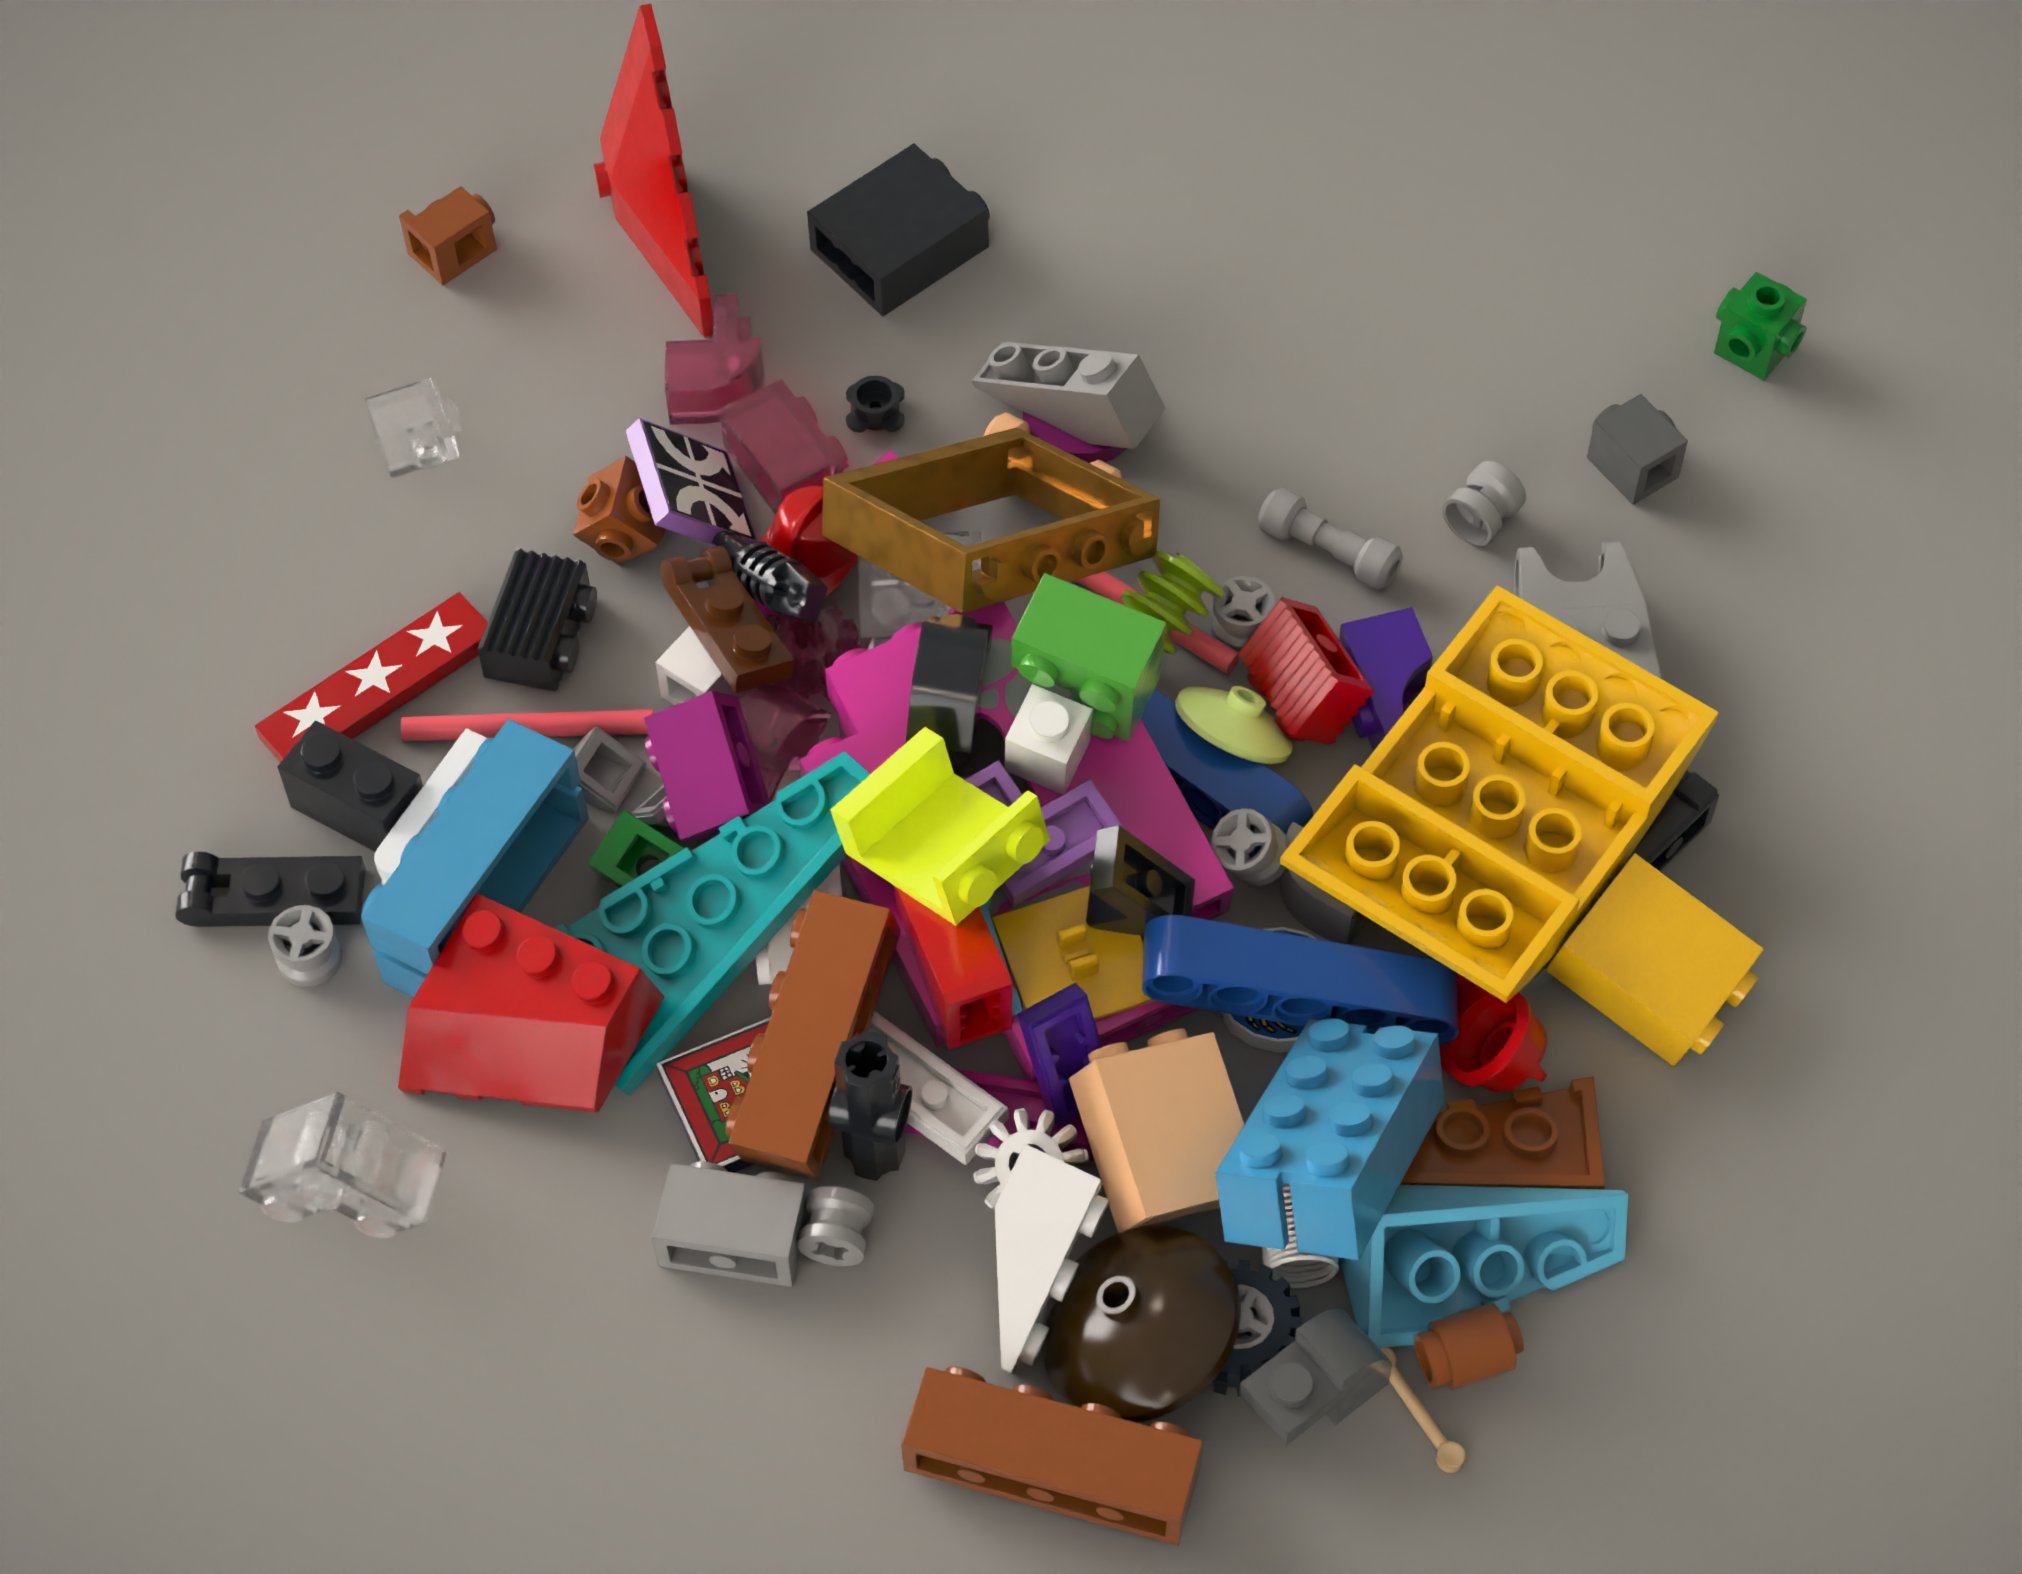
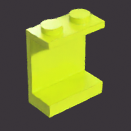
[830,727,1050,926]

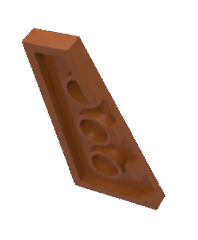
[1400,1076,1605,1190]

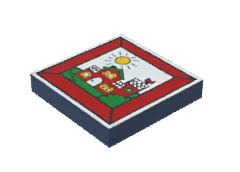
[656,1017,771,1173]

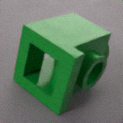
[587,810,685,888]

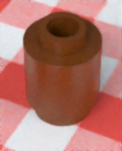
[1414,1302,1524,1390]

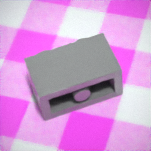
[652,1161,808,1287]

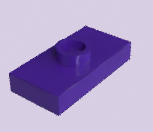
[1017,983,1102,1126]

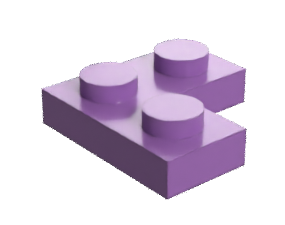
[965,760,1124,907]

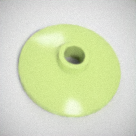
[1175,686,1293,764]

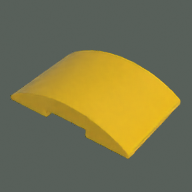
[1280,585,1719,1003]

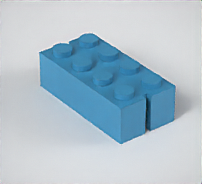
[361,719,589,998]
[1215,1018,1444,1260]

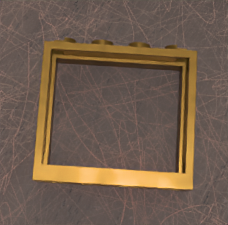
[822,427,1161,613]

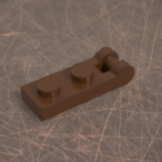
[660,545,794,694]

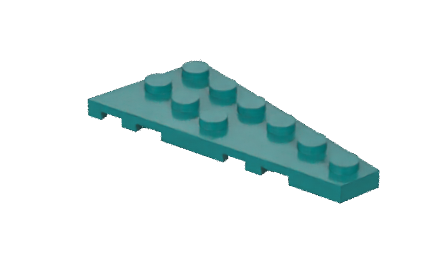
[554,751,870,1096]

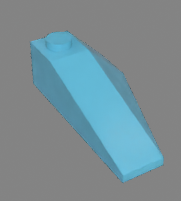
[1339,1185,1628,1348]

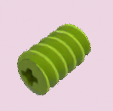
[1121,551,1225,655]

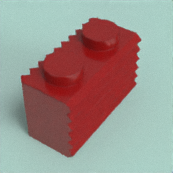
[1237,597,1373,745]

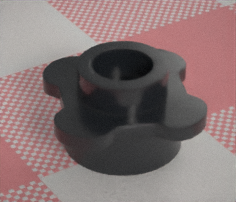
[846,376,905,433]

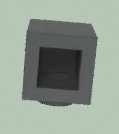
[1587,394,1688,505]

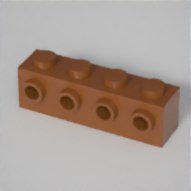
[726,890,901,1181]
[901,1367,1203,1546]

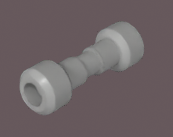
[1258,487,1403,590]

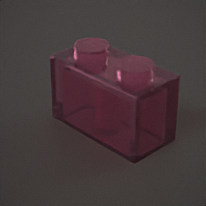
[719,379,849,515]

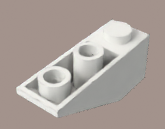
[995,1144,1109,1373]

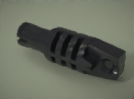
[711,530,828,622]

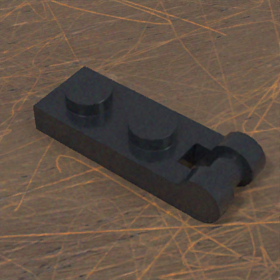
[175,852,366,927]

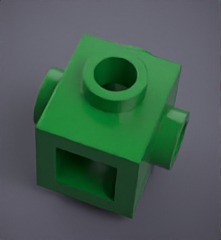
[1714,272,1807,381]

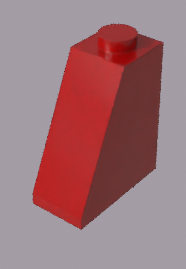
[894,886,1013,1050]

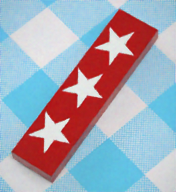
[254,592,488,763]

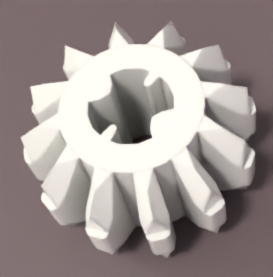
[973,1108,1089,1209]

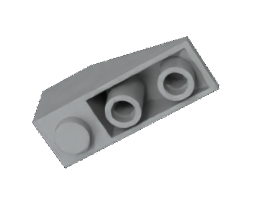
[971,341,1166,449]

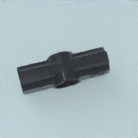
[828,1031,913,1181]

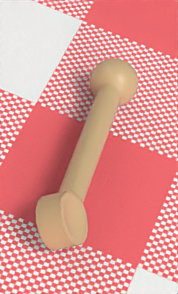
[1379,1347,1465,1473]

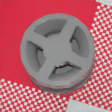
[1211,576,1275,652]
[1211,808,1290,886]
[268,905,342,987]
[797,1186,874,1266]

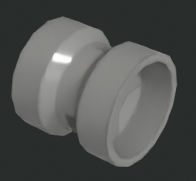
[1442,461,1527,546]

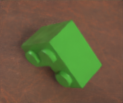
[1011,573,1167,742]

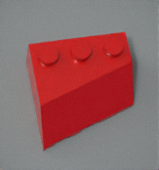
[398,893,665,1113]

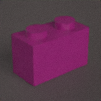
[644,691,770,843]

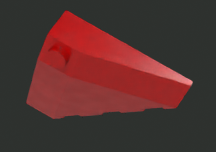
[593,4,715,337]

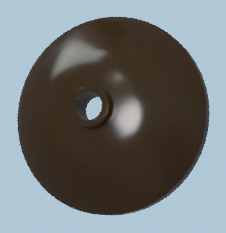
[1041,1225,1241,1423]

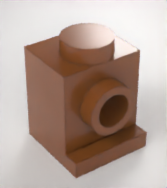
[399,186,497,286]

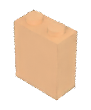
[1069,1028,1244,1233]

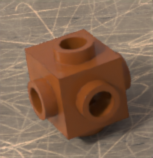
[573,456,666,566]

